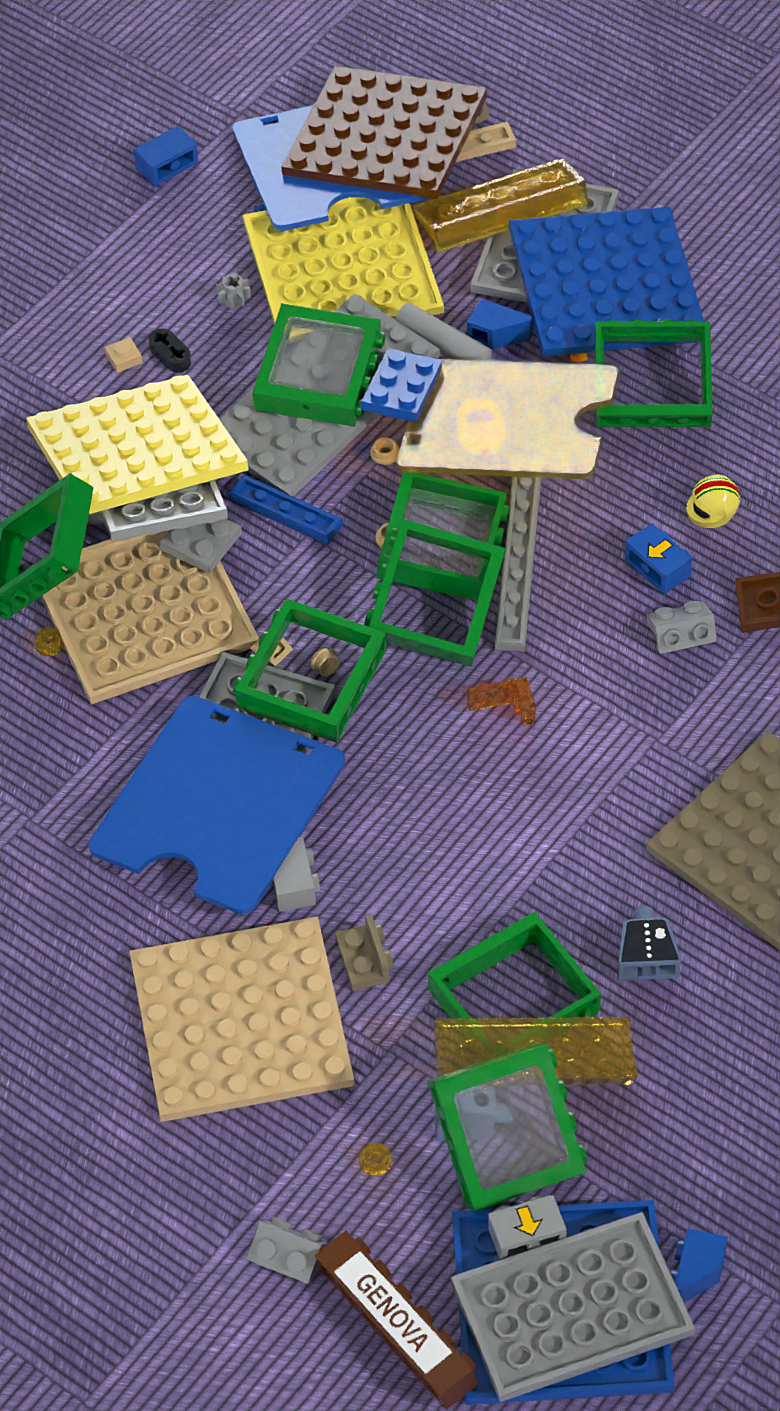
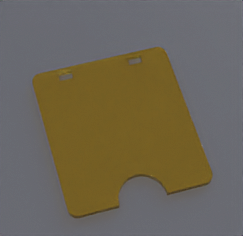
[397,359,619,479]

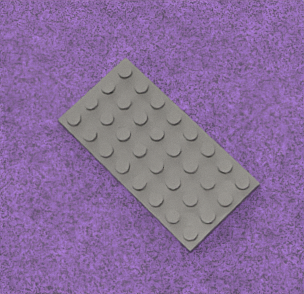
[219,293,440,497]

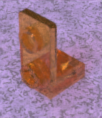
[467,677,536,726]

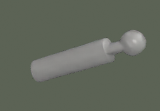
[395,302,522,389]

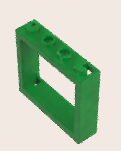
[595,319,712,427]
[0,473,94,620]
[364,519,506,667]
[233,598,387,743]
[428,912,601,1061]

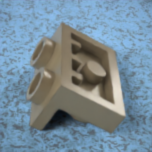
[335,914,394,992]

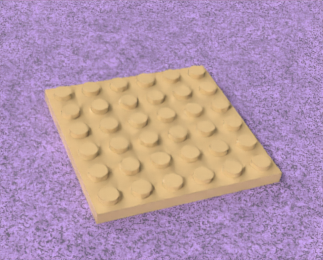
[29,530,259,705]
[129,917,355,1122]

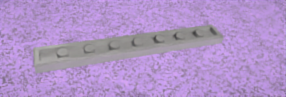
[495,459,543,652]

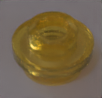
[34,627,64,656]
[359,1143,392,1176]

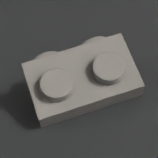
[646,601,717,654]
[246,1217,328,1284]

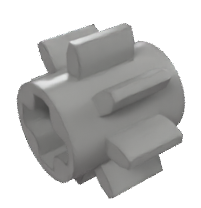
[216,274,251,308]

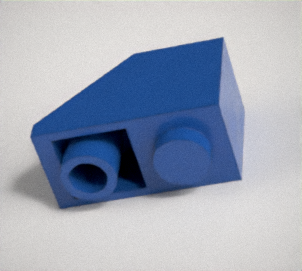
[467,299,532,350]
[671,1228,728,1303]

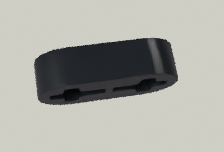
[149,328,191,373]

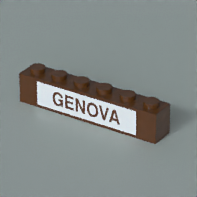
[314,1231,478,1410]

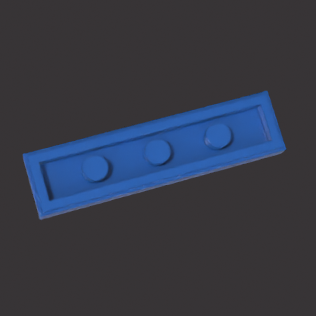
[228,474,343,545]

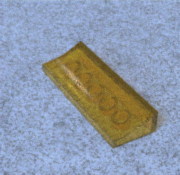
[413,158,588,253]
[434,1017,638,1086]

